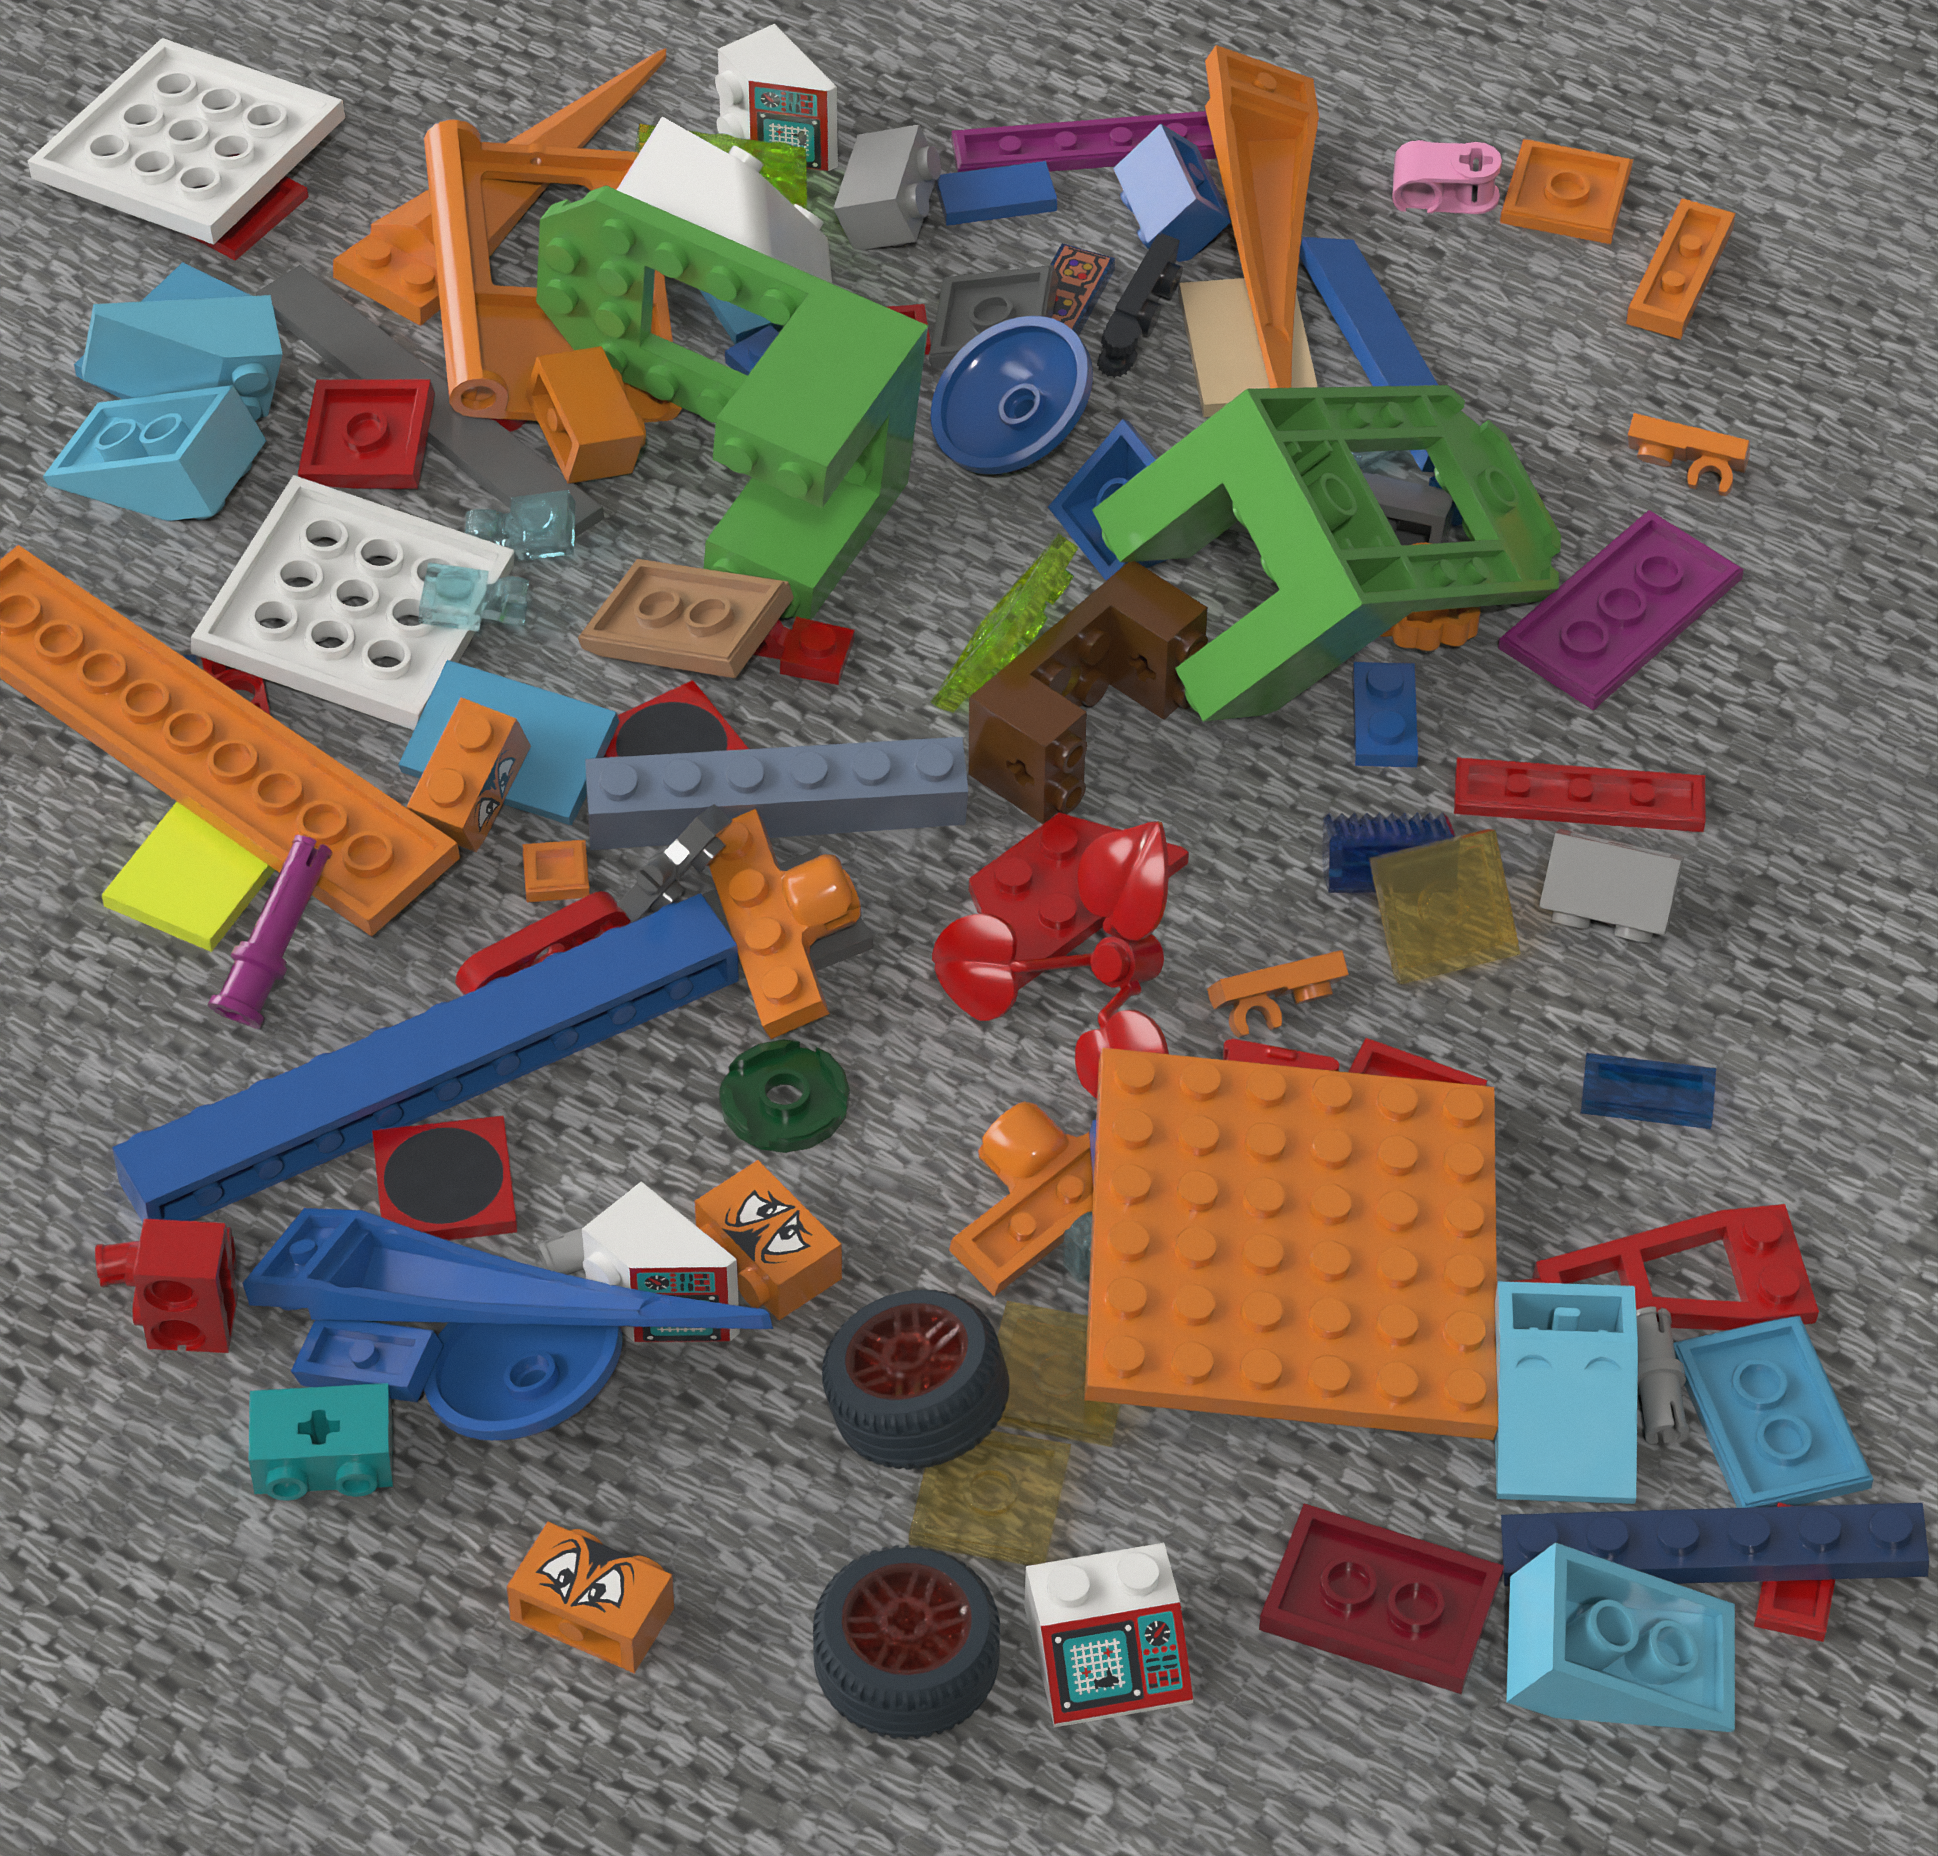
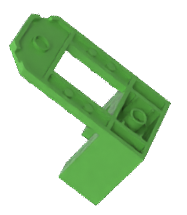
[536,185,928,620]
[1092,385,1561,722]

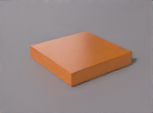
[1500,139,1633,244]

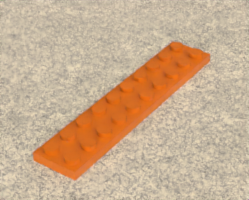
[0,545,460,937]

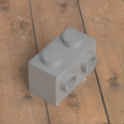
[833,125,941,250]
[1539,829,1685,943]

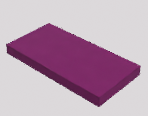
[1498,510,1744,710]

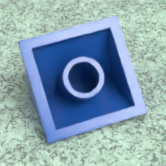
[1048,419,1168,581]

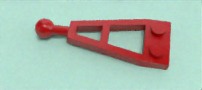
[1497,1204,1819,1330]

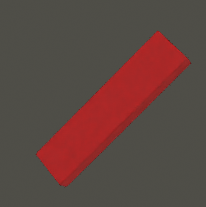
[1454,757,1706,832]

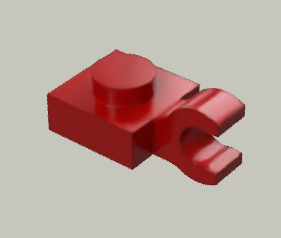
[753,616,855,685]

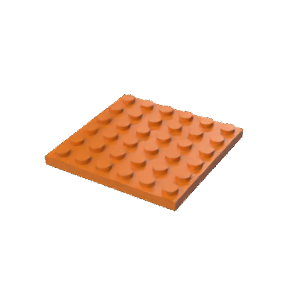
[1084,1048,1498,1440]

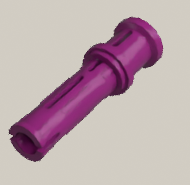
[207,835,333,1029]

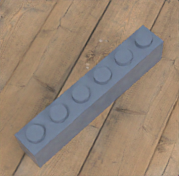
[585,737,968,850]

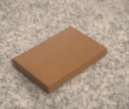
[578,559,794,678]

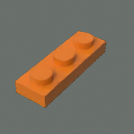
[1626,198,1736,340]

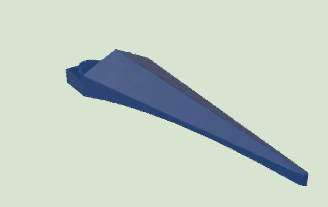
[242,1208,773,1329]

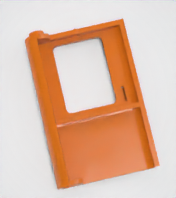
[424,120,682,423]

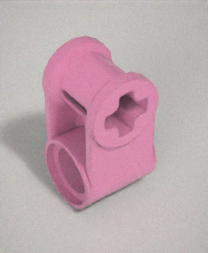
[1392,140,1502,214]

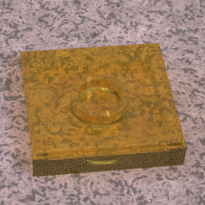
[1369,829,1521,984]
[997,1301,1122,1447]
[909,1430,1071,1566]

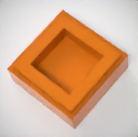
[522,840,590,902]

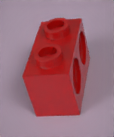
[125,1219,238,1353]

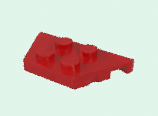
[968,812,1189,990]

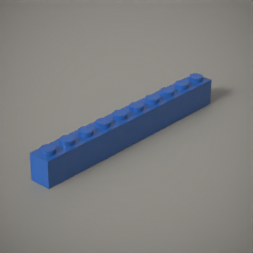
[112,893,739,1223]

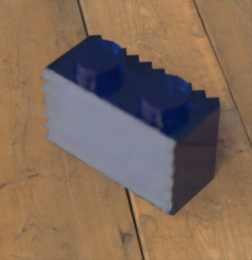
[1322,812,1457,893]

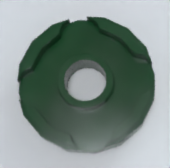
[719,1039,850,1153]

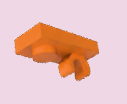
[1628,413,1750,496]
[1207,950,1349,1038]

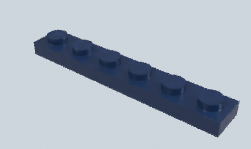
[1501,1502,1929,1586]

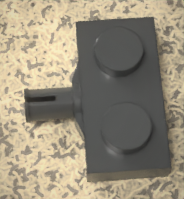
[617,804,732,922]

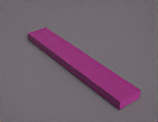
[951,111,1217,172]

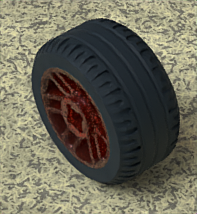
[822,1289,1009,1470]
[813,1545,1000,1740]

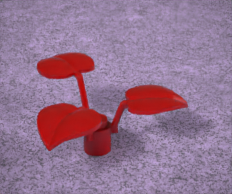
[932,821,1169,1099]

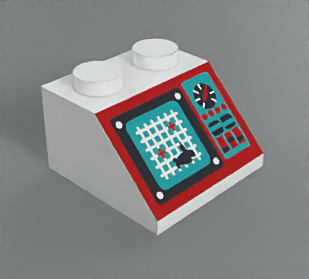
[715,24,838,171]
[582,1182,740,1342]
[1024,1543,1194,1728]

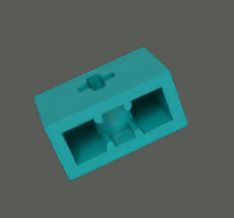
[248,1383,393,1501]

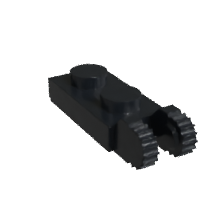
[1097,233,1183,378]

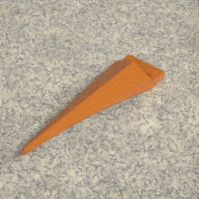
[1205,45,1319,388]
[333,48,666,326]

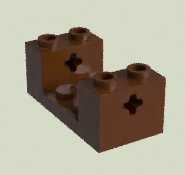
[968,561,1208,824]

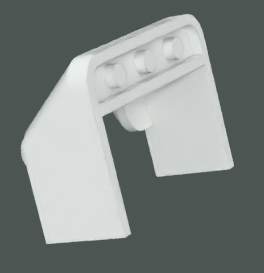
[617,117,832,283]

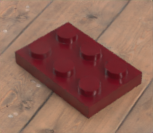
[1259,1503,1504,1695]

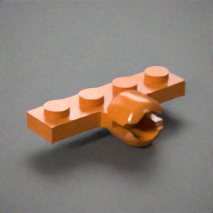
[709,808,862,1039]
[949,1101,1094,1297]

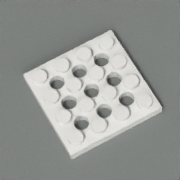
[28,38,345,244]
[191,475,515,730]

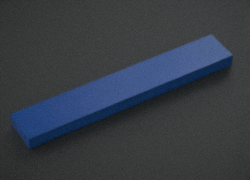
[1299,237,1438,472]

